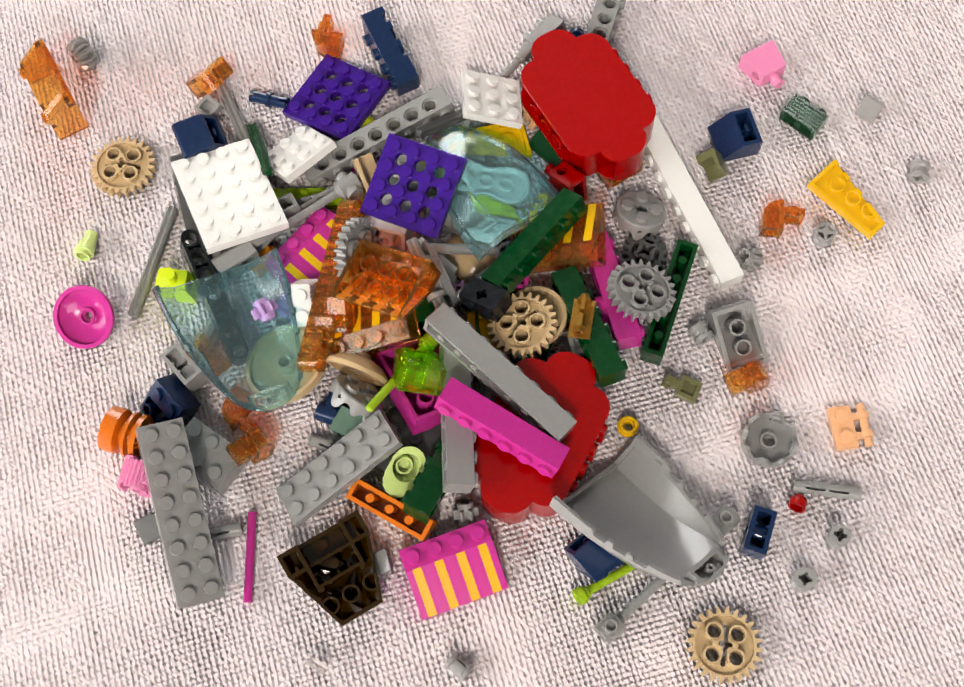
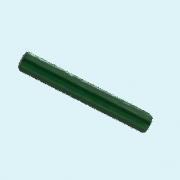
[248,122,273,176]

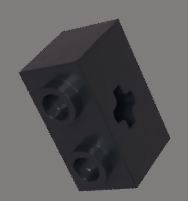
[458,276,513,323]

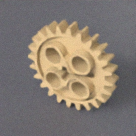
[90,136,157,198]
[487,292,558,360]
[685,607,763,685]

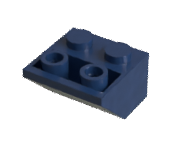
[707,108,763,162]
[171,114,228,159]
[139,374,201,425]
[564,533,624,583]

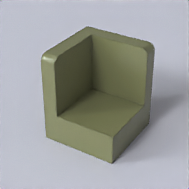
[696,147,729,183]

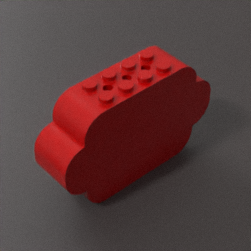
[521,29,656,181]
[473,352,610,524]

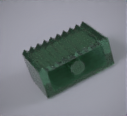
[779,94,829,140]

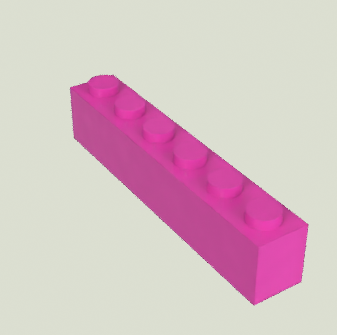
[582,231,645,351]
[434,377,570,479]

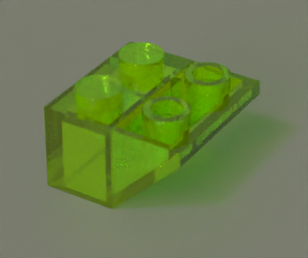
[393,347,447,396]

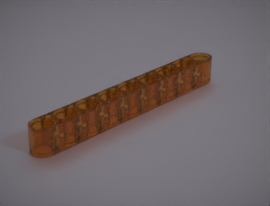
[297,199,365,373]

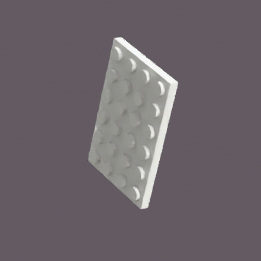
[171,138,289,255]

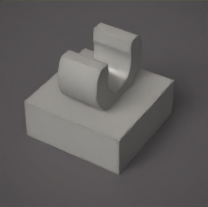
[193,94,223,117]

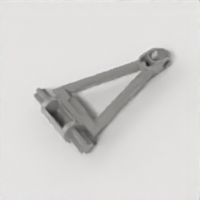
[406,237,513,309]

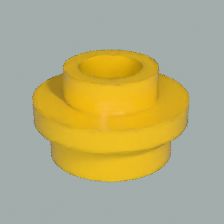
[617,416,639,438]

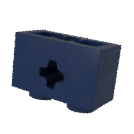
[739,505,778,560]

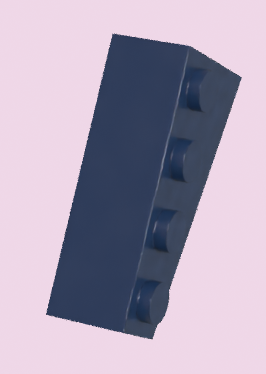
[361,6,420,96]

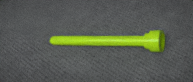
[366,333,438,412]
[571,564,635,606]

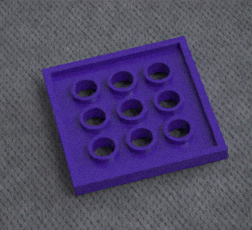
[282,54,391,141]
[360,133,468,240]

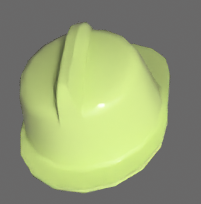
[383,446,426,498]

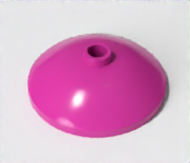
[53,285,115,349]

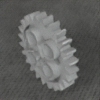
[333,217,380,286]
[606,259,677,324]

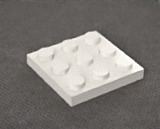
[460,69,523,129]
[267,125,337,184]

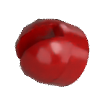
[787,493,808,513]

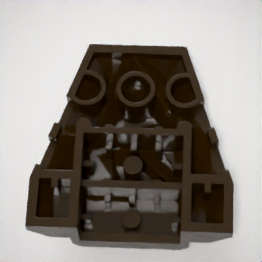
[277,510,383,626]

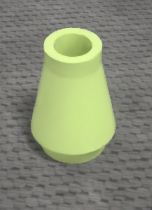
[74,230,98,262]

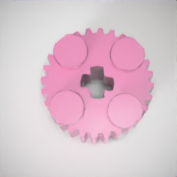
[117,455,151,498]

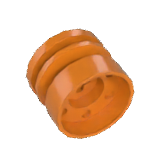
[98,406,154,460]

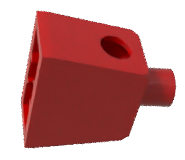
[544,162,588,201]

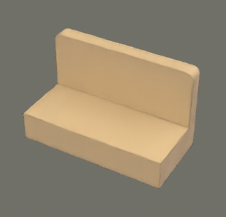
[352,152,377,196]

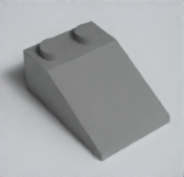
[705,299,770,375]

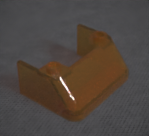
[18,38,89,141]

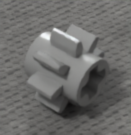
[737,245,764,272]
[452,497,480,525]

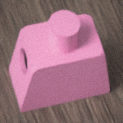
[738,40,786,89]

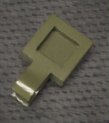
[661,374,703,405]

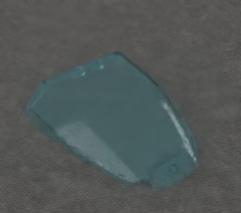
[424,124,560,261]
[152,248,303,412]

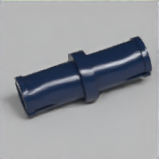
[249,89,290,110]

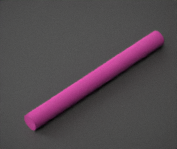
[243,512,257,603]

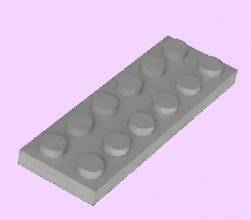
[277,409,403,527]

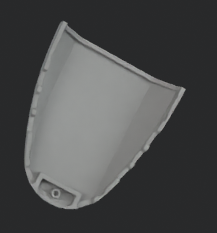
[549,435,728,587]

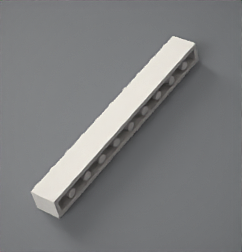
[644,115,744,292]

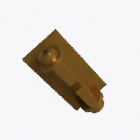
[568,293,596,340]

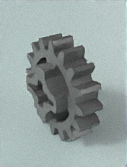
[622,234,668,271]

